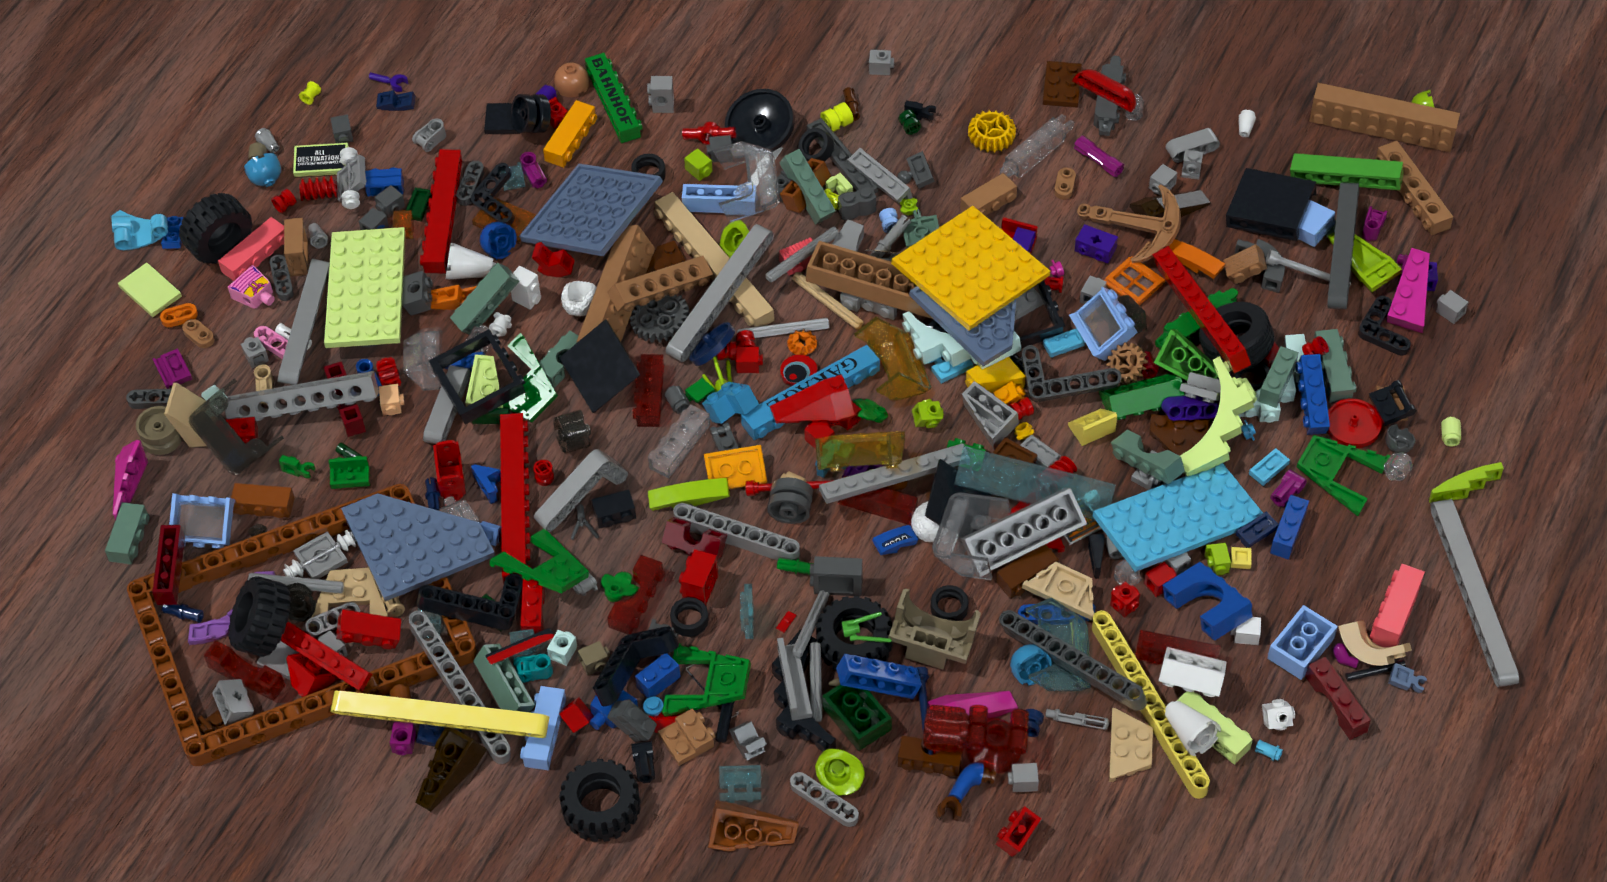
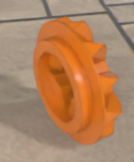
[787,329,817,355]

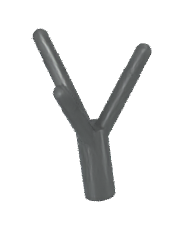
[571,504,599,540]

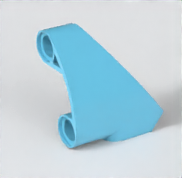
[111,210,168,250]

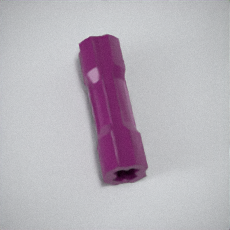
[1074,135,1125,177]

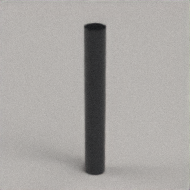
[1345,660,1406,682]

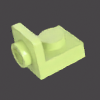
[826,173,853,195]

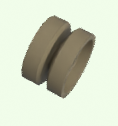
[136,406,183,455]

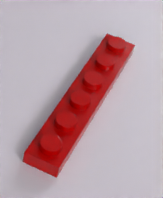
[281,621,373,692]

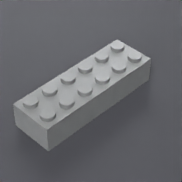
[961,488,1087,575]

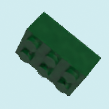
[822,685,892,751]

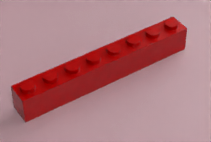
[420,149,463,274]

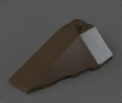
[1129,190,1211,218]
[415,727,487,812]

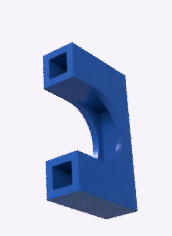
[1163,562,1252,641]

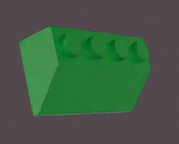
[1099,373,1185,420]

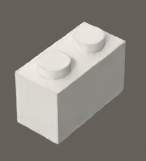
[511,266,541,310]

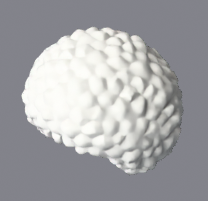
[561,281,597,317]
[911,501,948,543]

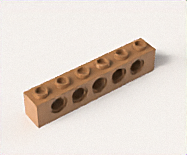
[1376,141,1453,235]
[607,256,713,312]

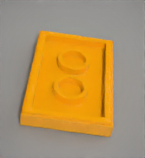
[704,445,767,490]

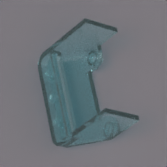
[1026,598,1091,691]

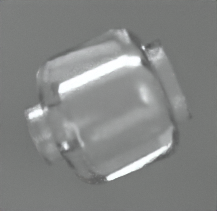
[1383,452,1413,481]

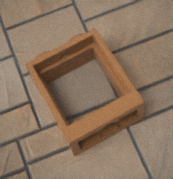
[284,218,309,277]

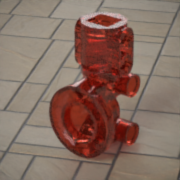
[923,705,1029,773]

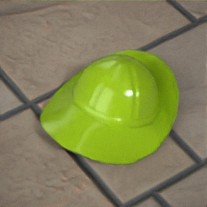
[720,220,749,258]
[815,749,865,796]

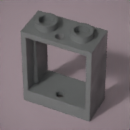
[810,556,863,596]

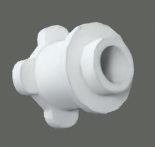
[489,312,512,337]

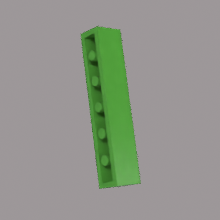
[1290,153,1404,190]

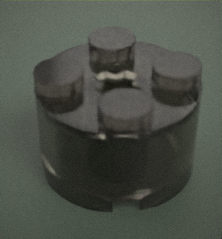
[553,410,591,453]

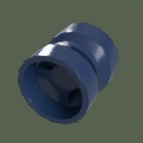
[1019,709,1044,737]

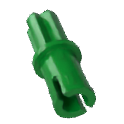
[777,558,814,575]

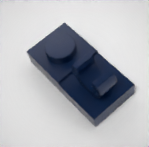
[1236,511,1279,548]

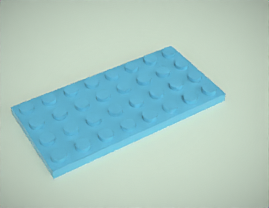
[1092,463,1263,572]

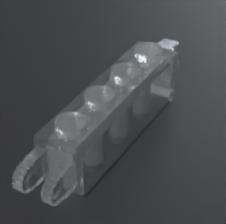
[1000,114,1075,178]

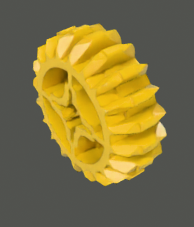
[968,110,1016,153]

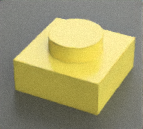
[1231,547,1251,569]

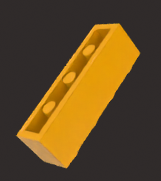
[543,100,597,168]

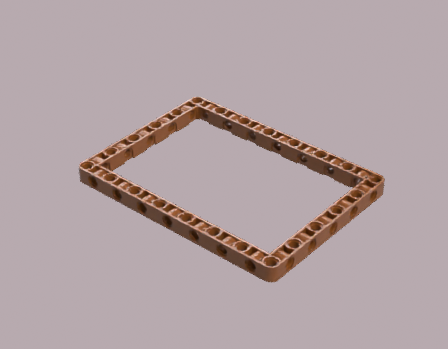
[127,484,477,766]

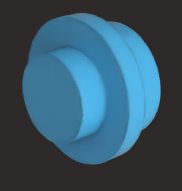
[643,697,663,716]

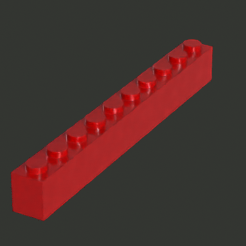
[1152,246,1251,374]
[500,413,531,584]

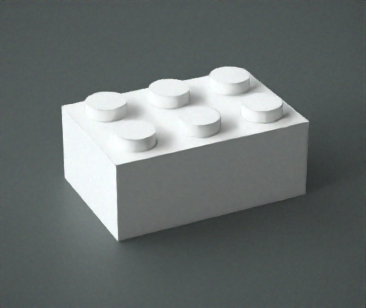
[1159,647,1227,697]

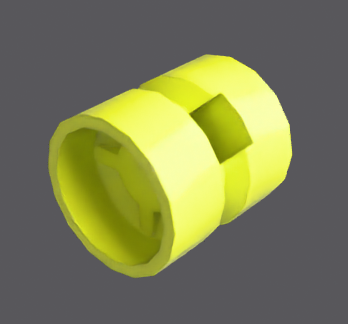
[820,102,853,132]

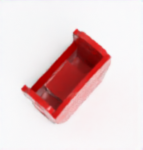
[433,440,466,502]

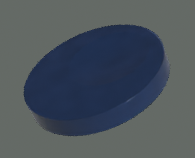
[689,322,735,366]

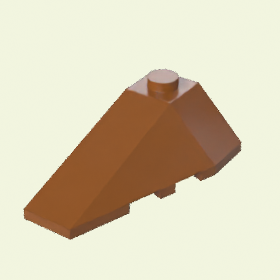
[708,800,799,851]

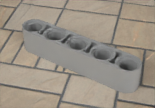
[423,365,470,444]

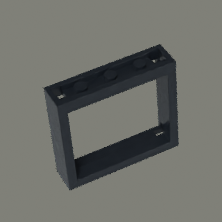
[1020,279,1065,349]
[429,329,526,425]

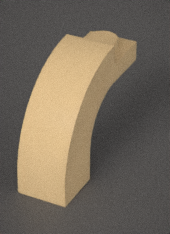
[1338,620,1412,666]

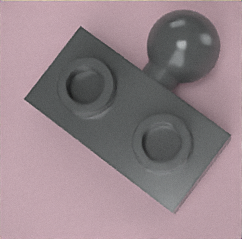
[897,151,935,189]

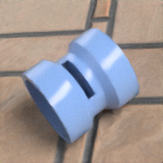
[879,208,898,233]

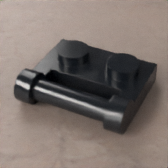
[1369,380,1417,426]

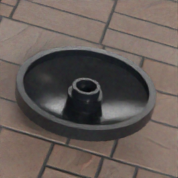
[725,89,795,156]

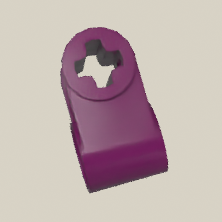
[1362,206,1388,241]

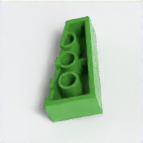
[1154,329,1219,380]

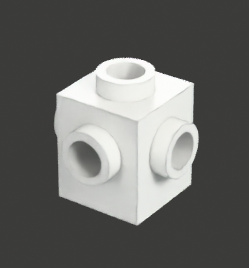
[1262,699,1295,730]

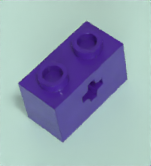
[1074,224,1118,263]

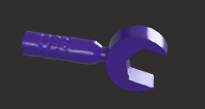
[369,72,408,92]

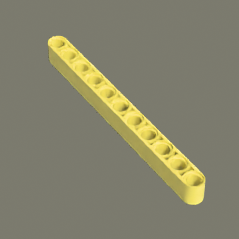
[1092,611,1210,799]
[331,691,550,738]

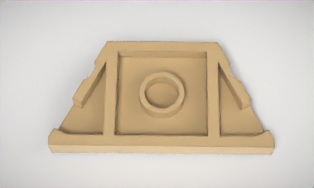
[1022,562,1094,620]
[1109,708,1153,782]

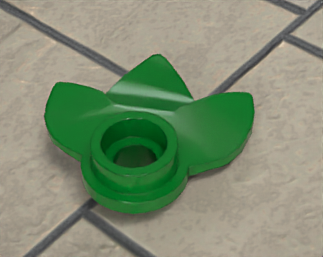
[853,398,888,423]
[601,572,639,602]

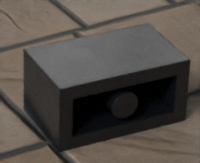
[591,489,636,528]

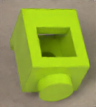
[1204,543,1231,576]

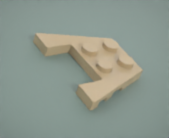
[310,568,388,626]

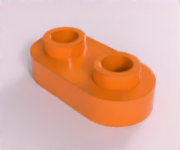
[160,303,198,327]

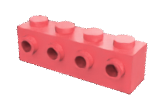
[218,217,284,281]

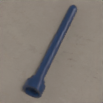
[917,667,934,755]

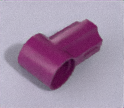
[520,152,547,189]
[1270,469,1307,507]

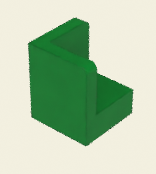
[685,378,715,403]

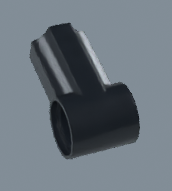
[631,741,655,783]

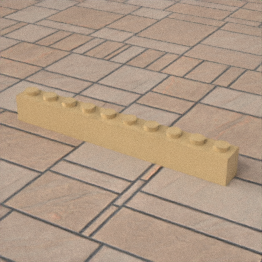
[654,192,774,327]

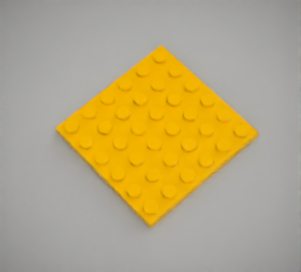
[891,206,1051,331]

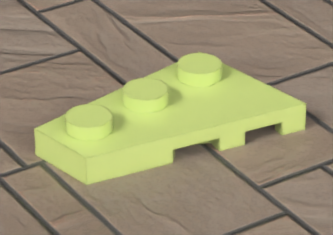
[465,355,503,408]

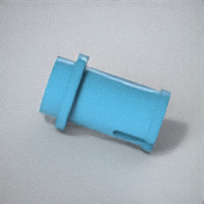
[1255,739,1283,761]

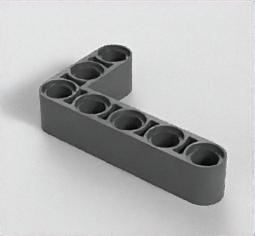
[1021,345,1121,402]

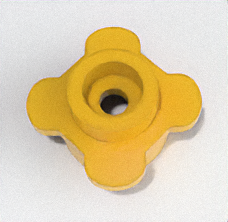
[1014,422,1034,440]

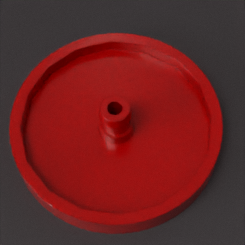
[1327,399,1382,448]

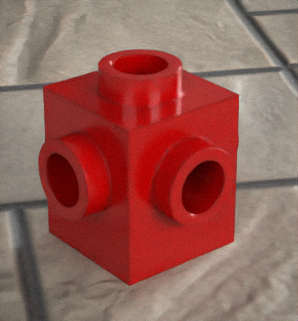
[1110,581,1140,618]

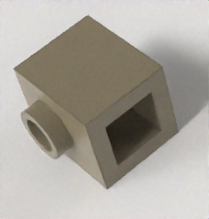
[578,641,611,676]

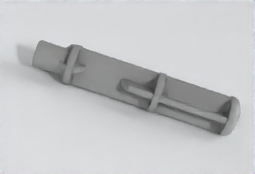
[1045,709,1109,730]

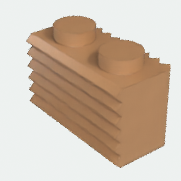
[1223,244,1267,284]

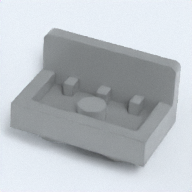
[1180,372,1221,403]

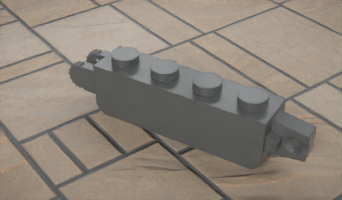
[1093,55,1126,136]

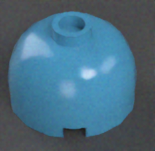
[244,153,281,187]
[1010,644,1052,685]

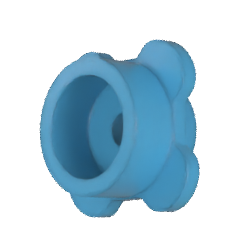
[1241,419,1256,441]

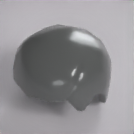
[1385,424,1416,453]

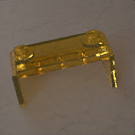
[854,317,931,401]
[815,431,905,472]

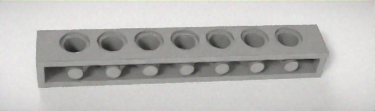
[224,371,379,421]

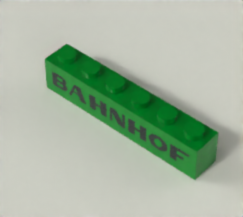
[585,53,643,144]

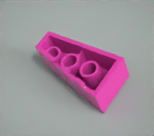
[1387,248,1430,333]

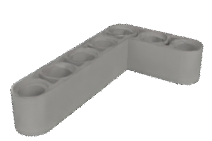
[534,449,628,532]

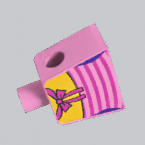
[228,265,275,309]

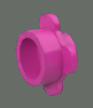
[1049,260,1064,278]

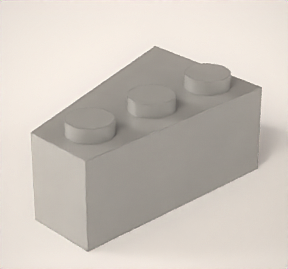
[962,381,1019,449]

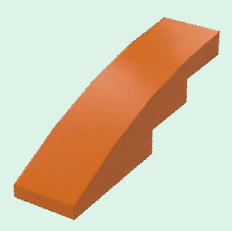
[1169,239,1225,279]
[431,285,500,310]

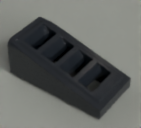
[1088,534,1105,579]

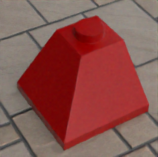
[286,653,338,697]

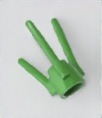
[842,612,892,643]

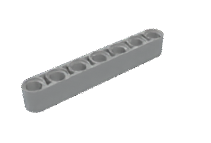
[673,503,800,561]

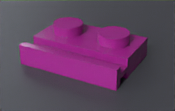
[153,348,192,389]

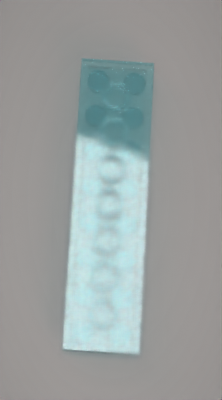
[954,446,1116,520]

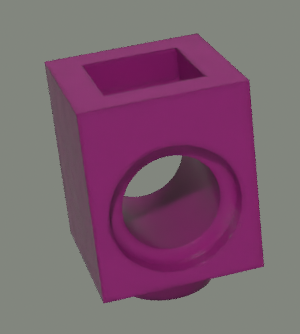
[390,722,416,755]

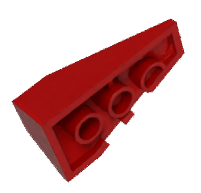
[770,375,855,423]

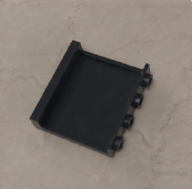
[1226,168,1317,241]

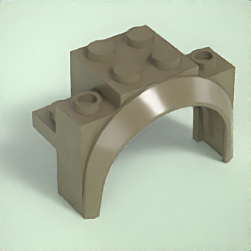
[888,589,981,670]

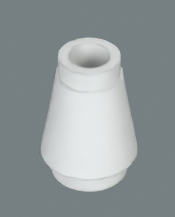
[1238,110,1256,138]

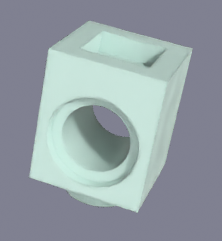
[547,630,577,666]

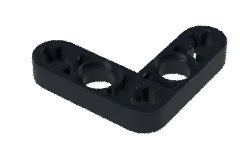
[471,163,515,225]
[1358,296,1411,356]

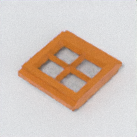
[1104,256,1165,307]

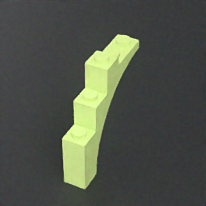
[1180,356,1255,477]

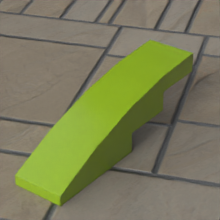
[1429,462,1504,504]
[648,478,730,511]

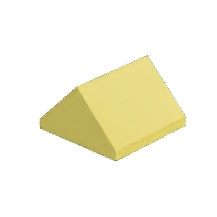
[1068,409,1117,446]

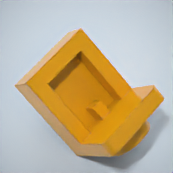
[993,381,1026,405]

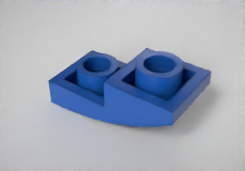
[161,216,183,249]

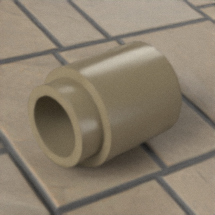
[248,142,267,161]

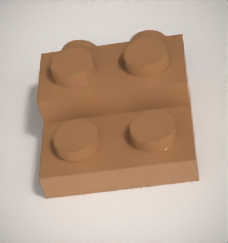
[658,708,715,766]

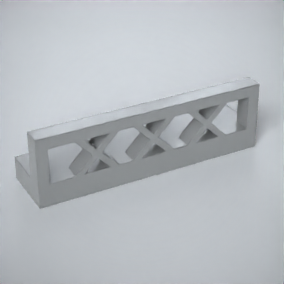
[847,148,913,203]
[777,638,812,721]

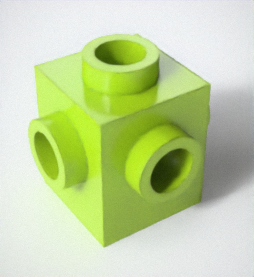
[912,399,944,428]

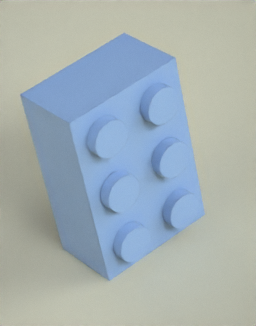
[1267,605,1338,680]

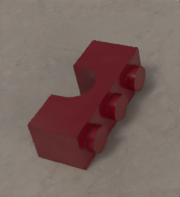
[662,517,727,560]

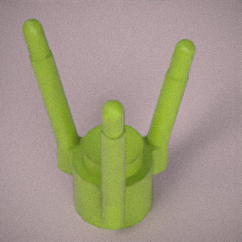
[702,356,732,392]

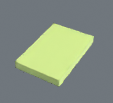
[118,263,182,317]

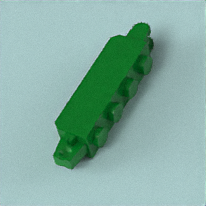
[1155,288,1238,350]

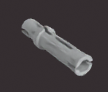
[870,215,911,258]

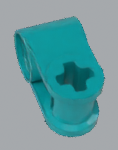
[513,654,553,683]

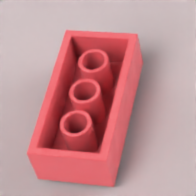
[1369,564,1425,647]

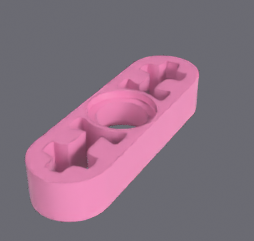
[254,326,288,359]

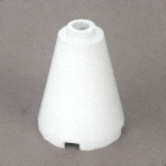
[445,243,496,280]
[1165,701,1221,756]

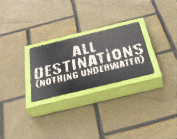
[293,143,349,177]

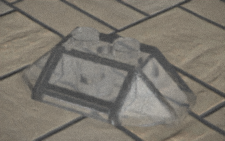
[403,327,442,391]

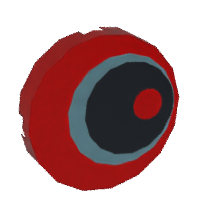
[780,355,817,386]

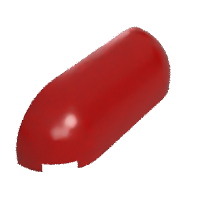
[1072,69,1136,113]

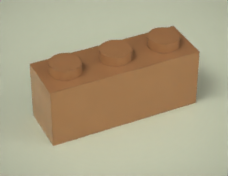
[960,173,1017,216]

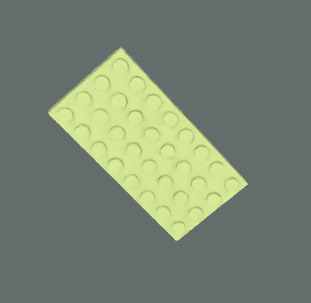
[324,227,406,348]

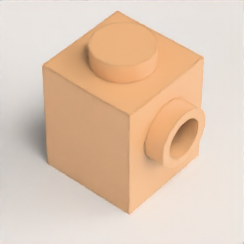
[379,384,405,415]

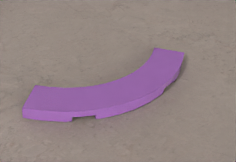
[188,571,275,645]

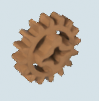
[1106,342,1148,384]

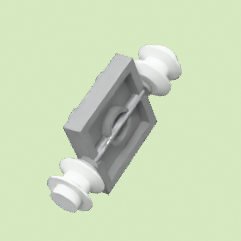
[337,147,366,209]
[283,530,356,579]

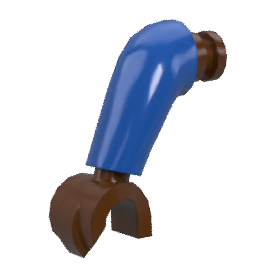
[935,763,996,821]

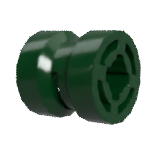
[898,110,921,135]

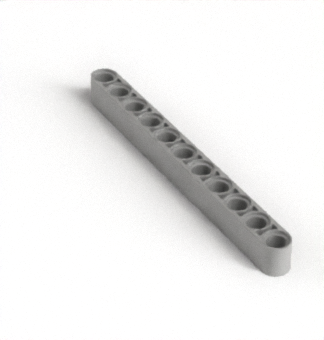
[1430,499,1519,687]

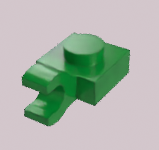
[279,455,315,478]

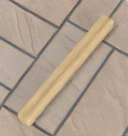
[792,272,864,329]

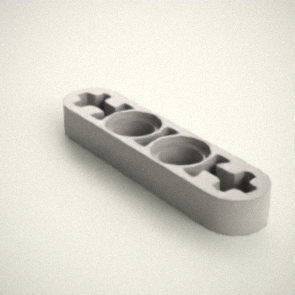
[790,772,859,827]

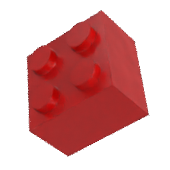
[679,549,718,605]

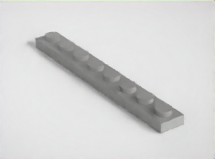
[819,444,971,504]

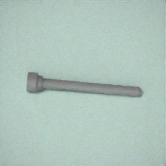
[1265,249,1351,287]

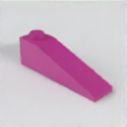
[113,440,148,521]
[928,691,1018,737]

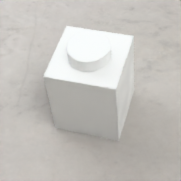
[1231,617,1261,645]

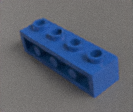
[1296,354,1330,435]
[836,654,922,699]

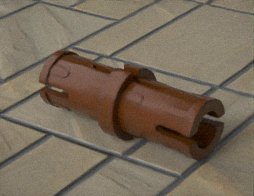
[843,87,860,121]

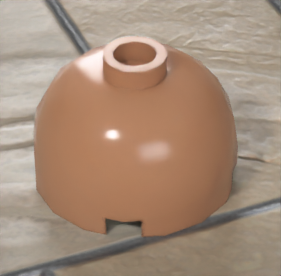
[554,62,589,97]

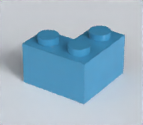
[702,382,759,424]

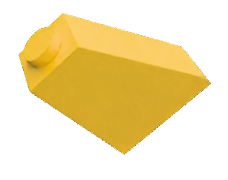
[965,357,1026,393]

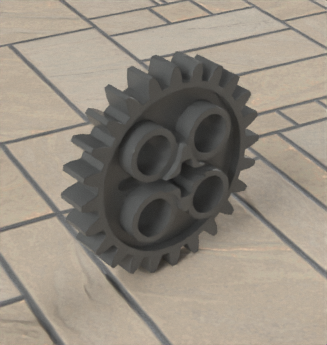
[630,295,690,343]

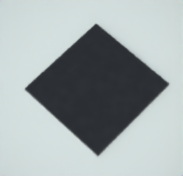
[559,319,640,413]
[925,459,992,539]

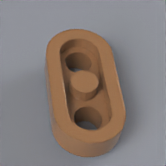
[1054,168,1076,200]
[182,319,215,348]

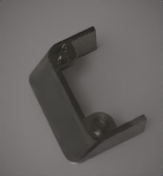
[189,378,284,475]

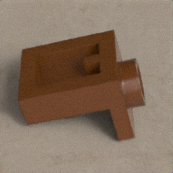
[198,709,228,734]

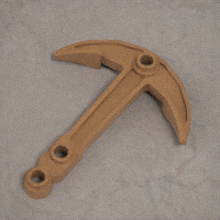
[1077,184,1181,263]

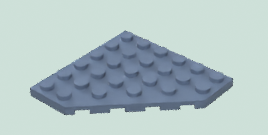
[909,286,1016,367]
[341,493,495,602]

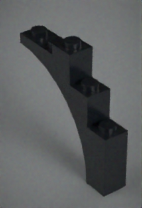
[772,629,836,751]

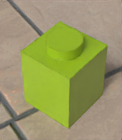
[684,148,713,181]

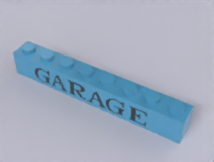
[741,345,880,441]

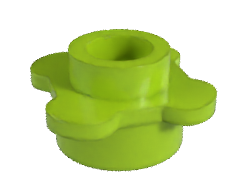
[899,198,918,215]

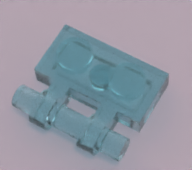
[719,765,761,803]

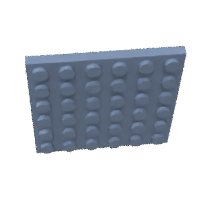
[519,163,663,256]

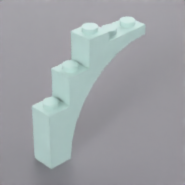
[902,311,1022,369]
[1238,334,1306,423]

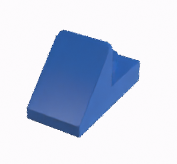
[471,464,501,504]

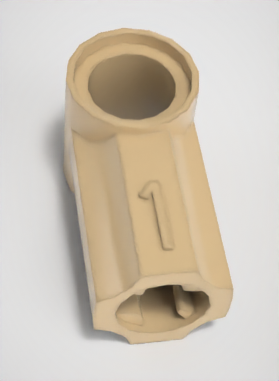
[254,365,274,405]

